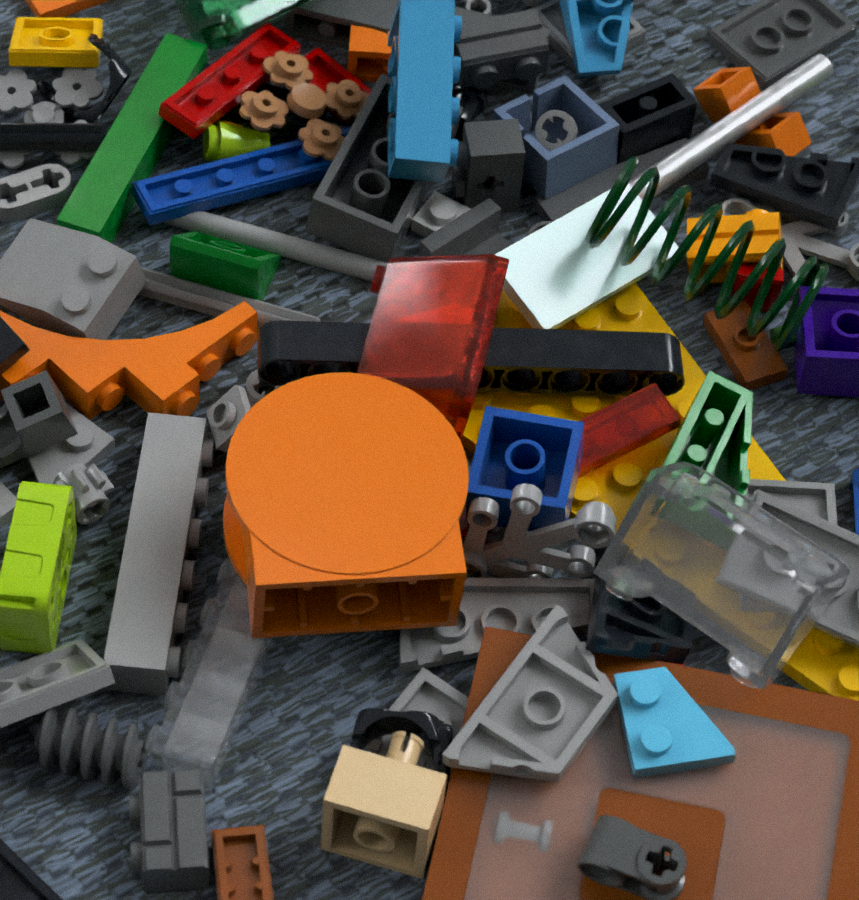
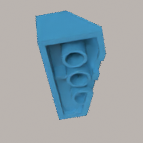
[558,0,634,77]

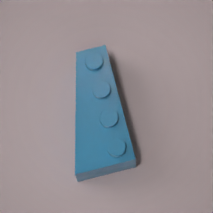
[388,0,462,183]

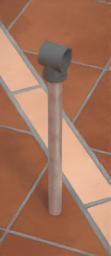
[527,54,833,236]

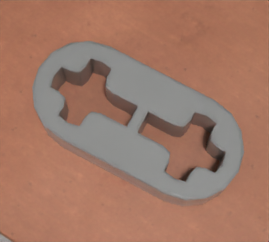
[0,163,72,222]

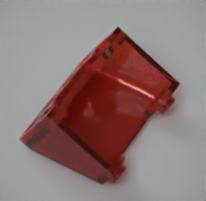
[347,254,509,441]

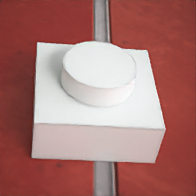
[411,191,471,238]

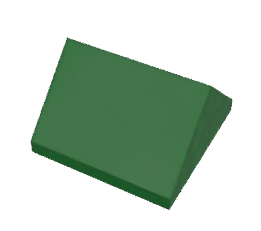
[170,231,282,301]

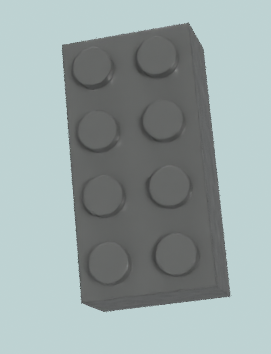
[305,73,464,267]

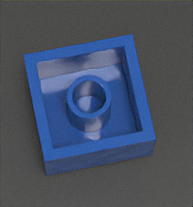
[466,406,584,532]

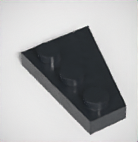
[709,143,859,231]

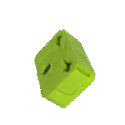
[0,481,77,654]

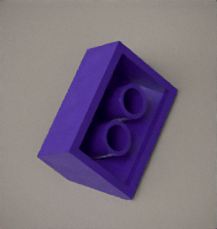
[794,286,859,397]

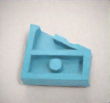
[612,667,736,778]

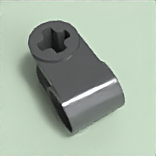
[577,815,687,900]

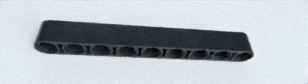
[257,320,685,397]

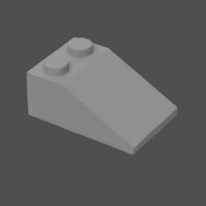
[0,218,146,340]

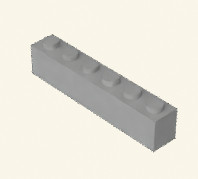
[103,412,215,696]

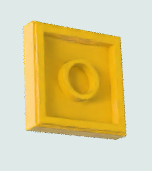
[8,17,103,68]

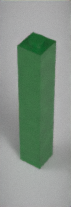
[57,33,208,243]

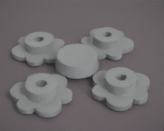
[0,67,103,169]

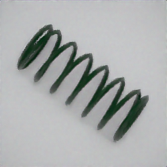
[585,156,829,352]

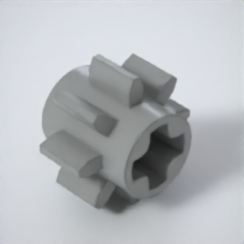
[53,463,115,525]

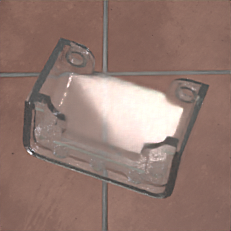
[593,462,850,690]

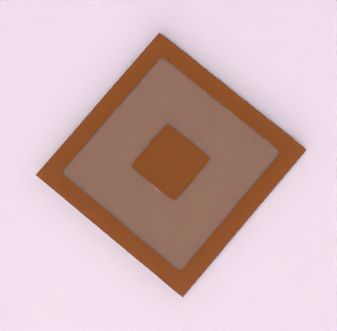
[422,626,859,900]

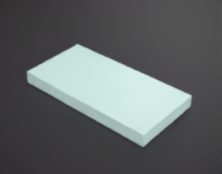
[484,183,678,329]

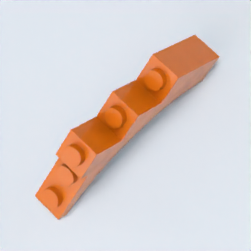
[0,301,257,420]

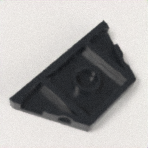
[585,537,696,664]

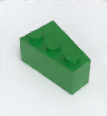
[641,370,753,552]

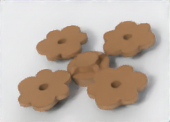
[239,51,369,161]

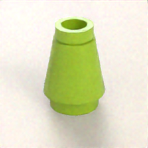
[203,121,270,161]

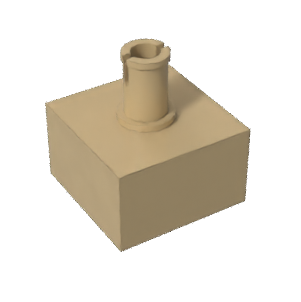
[321,731,447,879]

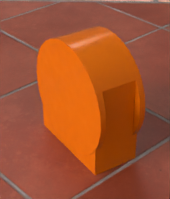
[223,372,469,639]

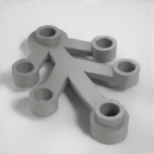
[722,198,859,294]
[462,484,617,578]

